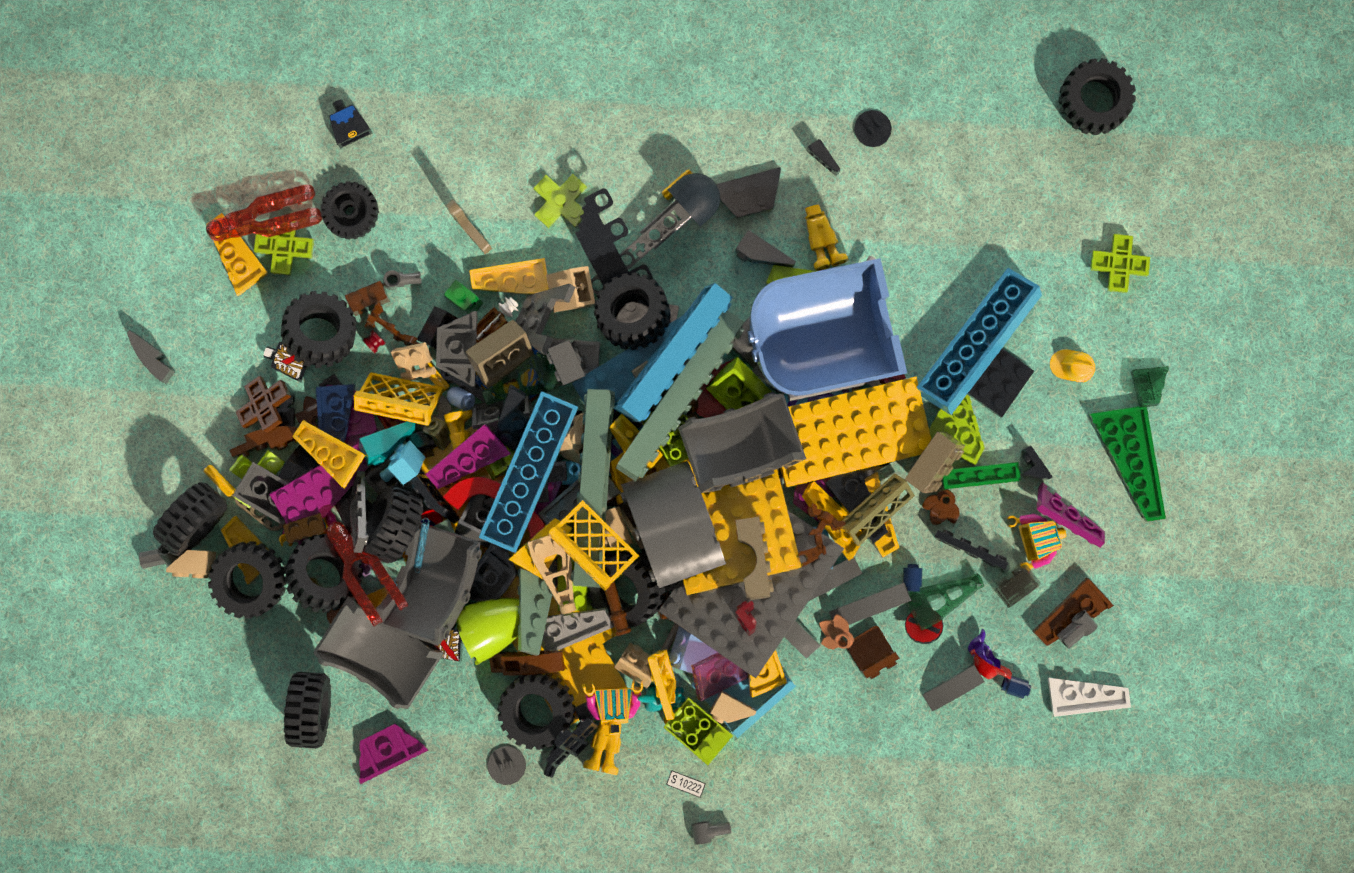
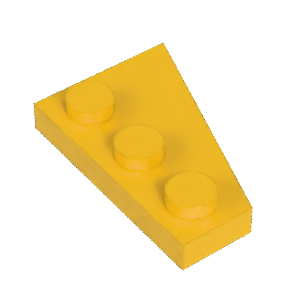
[508,518,572,579]

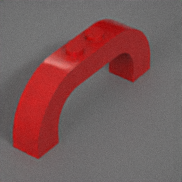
[443,477,545,540]

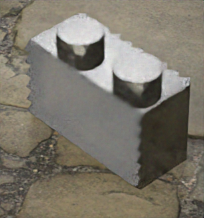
[994,564,1041,608]

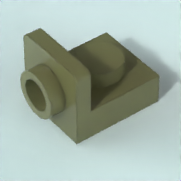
[422,417,451,450]

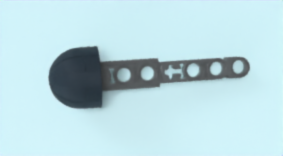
[591,173,720,294]

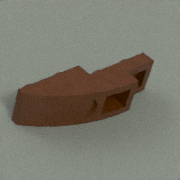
[229,426,298,458]
[489,650,565,676]

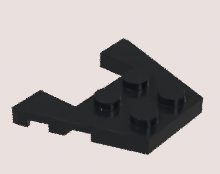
[493,385,574,451]

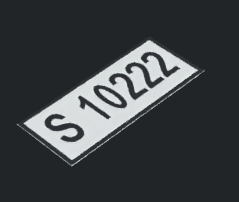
[666,770,706,798]

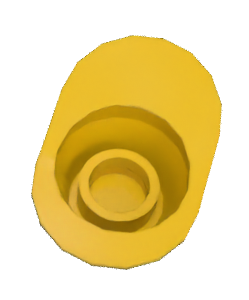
[1050,349,1095,382]

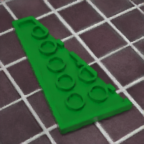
[1088,405,1166,522]

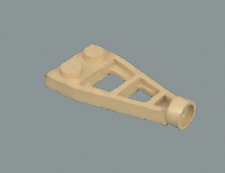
[526,531,576,614]

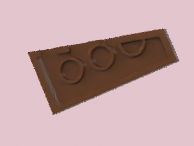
[1032,578,1114,646]

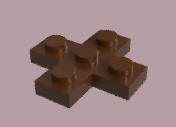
[236,376,291,433]

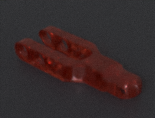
[206,184,322,241]
[326,522,408,627]

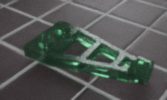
[481,351,562,406]
[905,573,984,631]

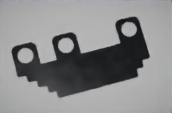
[575,188,653,286]

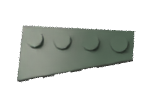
[518,569,555,656]

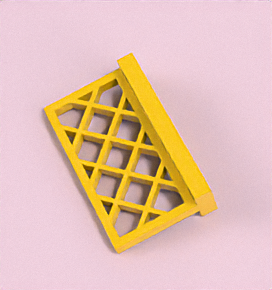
[354,372,443,426]
[548,500,639,591]

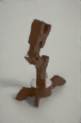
[364,302,419,346]
[796,503,846,567]

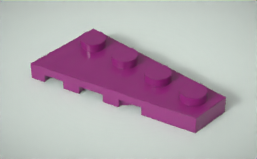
[425,424,511,489]
[1037,482,1105,548]

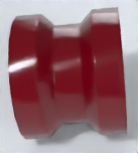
[362,329,386,353]

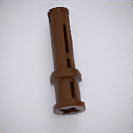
[605,575,632,636]

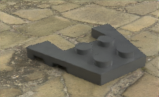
[515,284,576,355]

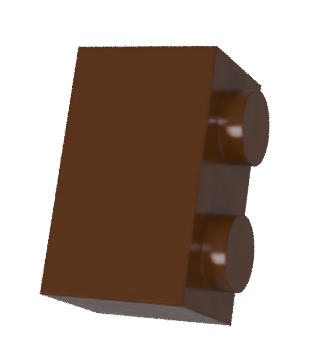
[345,281,391,316]

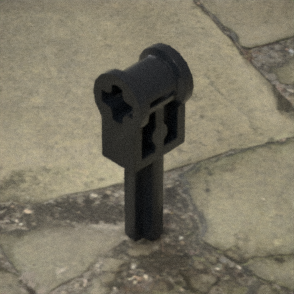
[440,370,491,403]

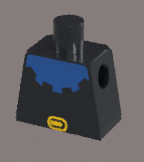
[329,99,373,149]

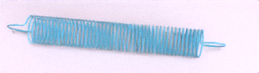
[414,518,429,573]

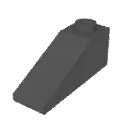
[735,230,796,268]

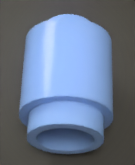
[447,387,475,411]

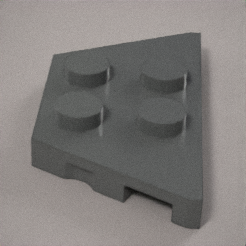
[436,311,477,386]

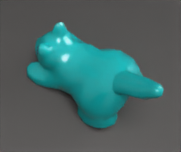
[638,683,685,712]

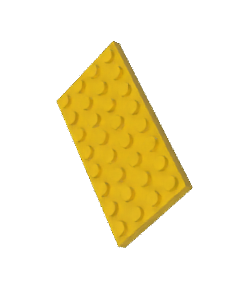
[781,376,931,487]

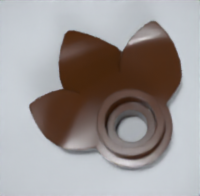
[295,396,319,429]
[922,490,959,525]

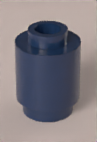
[903,564,923,591]
[1001,675,1031,699]

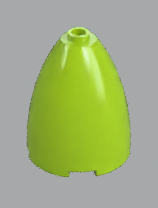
[455,598,520,665]

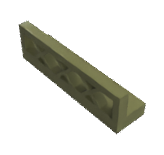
[841,473,915,546]

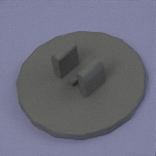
[487,746,526,785]

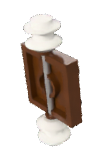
[476,297,519,344]

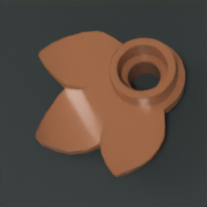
[819,614,854,650]

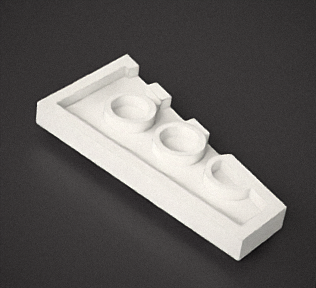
[1048,678,1131,717]

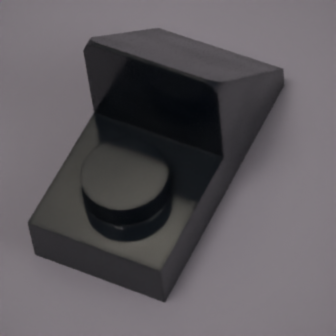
[1020,445,1053,480]

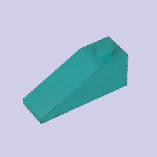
[359,421,415,466]

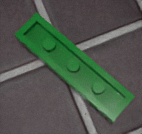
[942,462,1021,490]

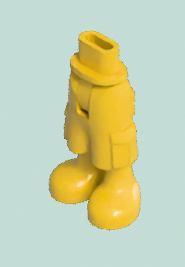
[805,204,849,271]
[444,410,475,477]
[583,722,621,775]

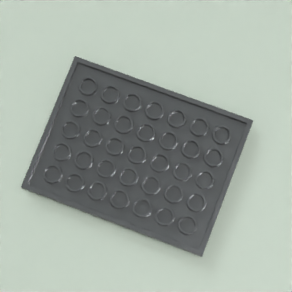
[659,511,844,679]

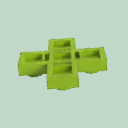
[533,174,587,229]
[254,216,314,276]
[1090,234,1150,293]
[229,450,285,508]

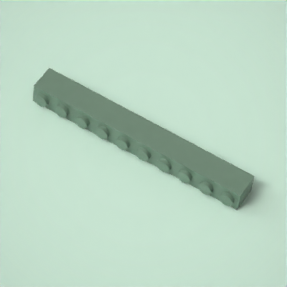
[616,311,744,481]
[571,389,615,588]

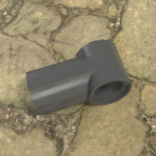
[139,544,180,569]
[1057,610,1098,649]

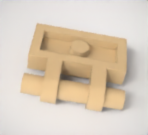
[391,342,436,381]

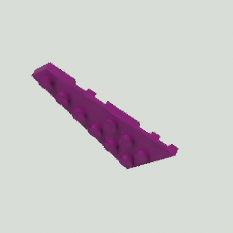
[269,443,369,545]

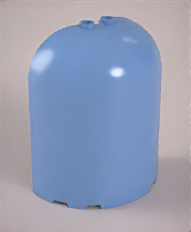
[747,258,907,396]

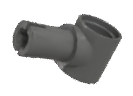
[383,270,421,290]
[691,821,731,844]

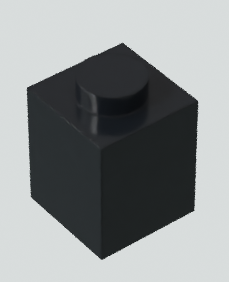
[406,431,436,458]

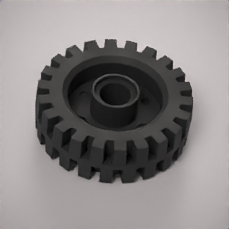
[320,181,379,240]

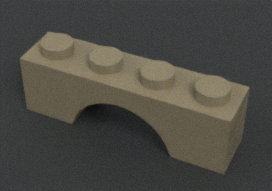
[736,517,774,601]

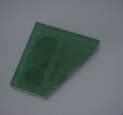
[1131,366,1169,408]

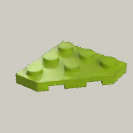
[929,395,985,465]

